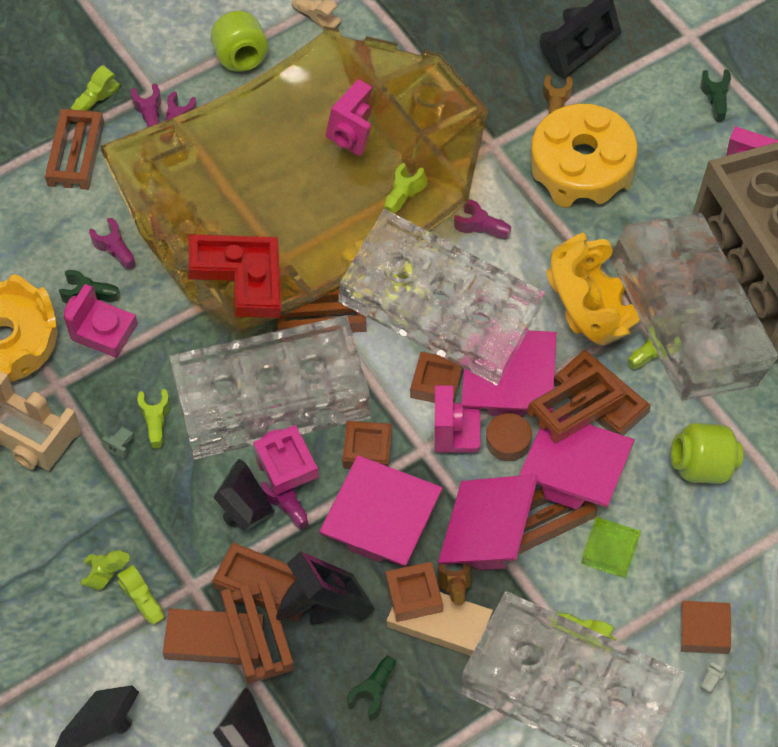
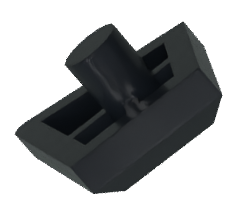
[213,459,274,531]
[55,685,139,747]
[213,688,275,747]

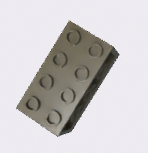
[688,142,778,362]

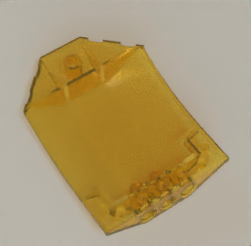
[101,26,488,335]

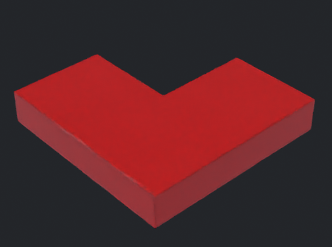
[188,234,281,318]

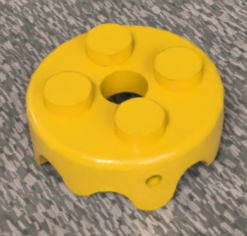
[531,103,638,208]
[546,232,643,346]
[0,274,58,382]

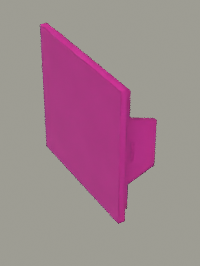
[461,327,557,417]
[519,412,635,509]
[319,455,443,567]
[438,474,538,570]

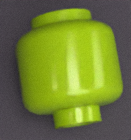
[210,10,268,72]
[671,423,744,484]

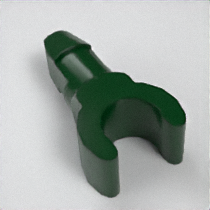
[700,69,731,121]
[59,270,120,304]
[347,656,396,721]

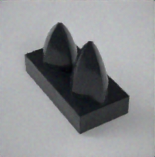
[539,0,621,77]
[276,551,375,624]

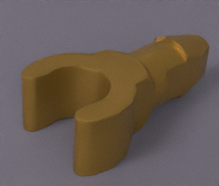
[543,75,573,114]
[438,563,471,605]

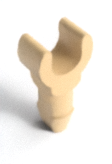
[291,0,342,32]

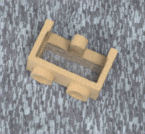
[0,371,81,471]

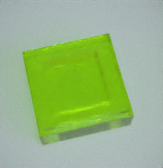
[581,517,641,578]

